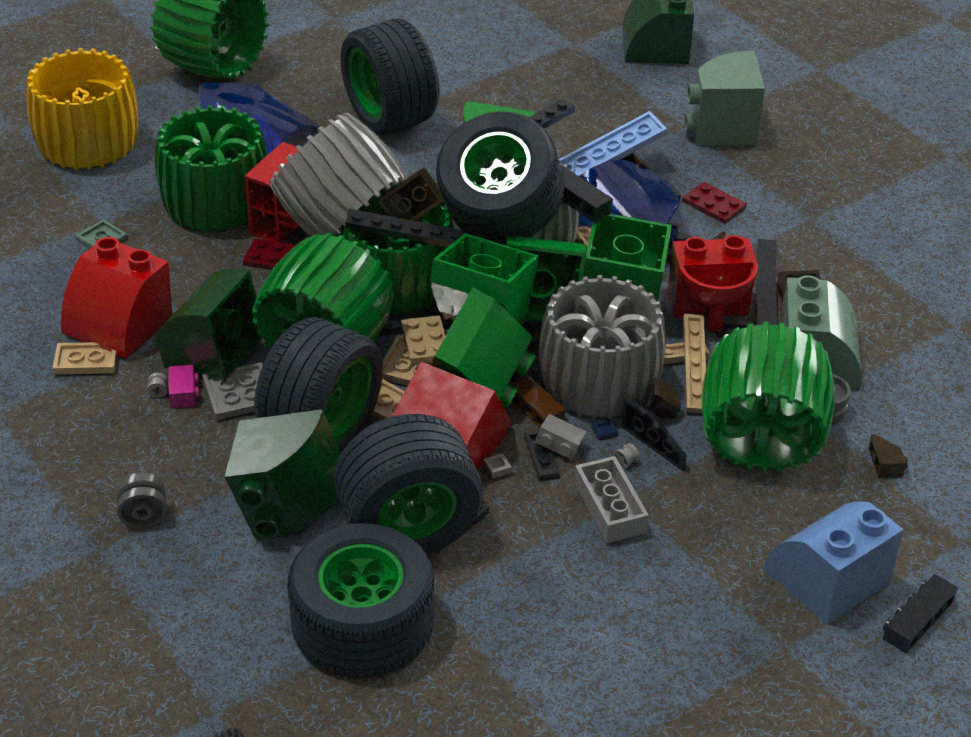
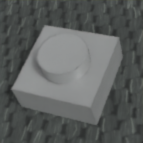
[484,453,512,479]

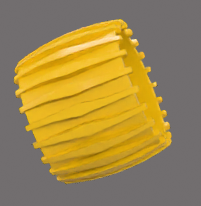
[26,48,138,170]

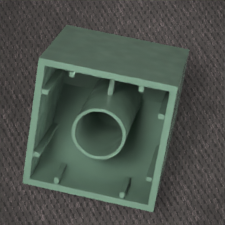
[684,51,765,146]
[780,275,862,389]

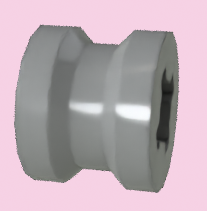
[147,373,169,397]
[613,443,640,469]

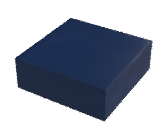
[591,419,618,441]

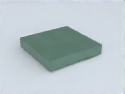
[75,219,128,249]

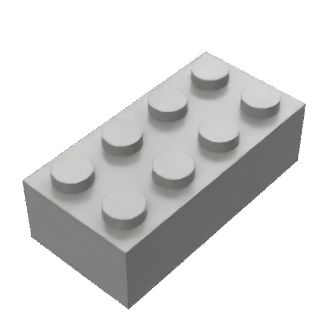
[574,456,649,544]

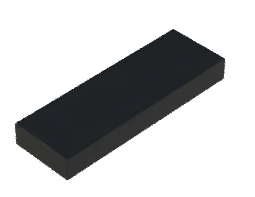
[524,431,560,481]

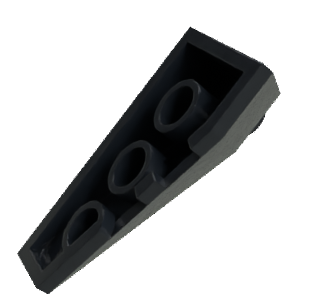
[621,397,687,471]

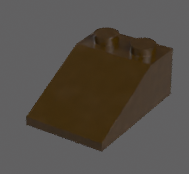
[377,167,444,221]

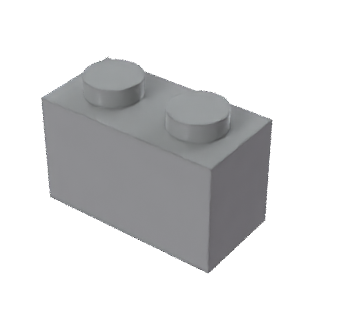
[535,414,587,460]

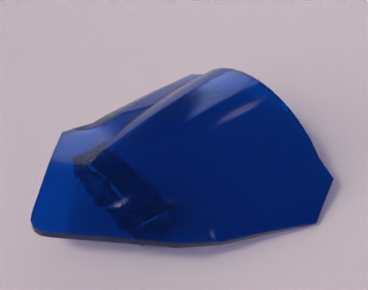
[199,83,320,154]
[578,160,680,228]

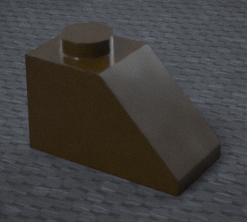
[650,378,681,419]
[868,434,908,478]

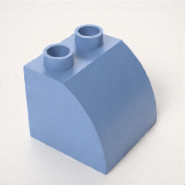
[763,501,904,624]

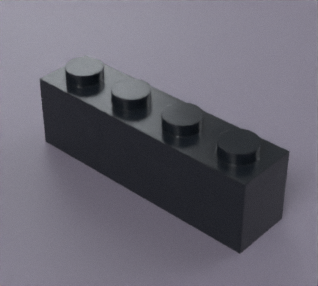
[560,164,613,223]
[883,574,958,654]

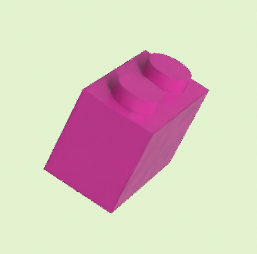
[169,365,199,408]

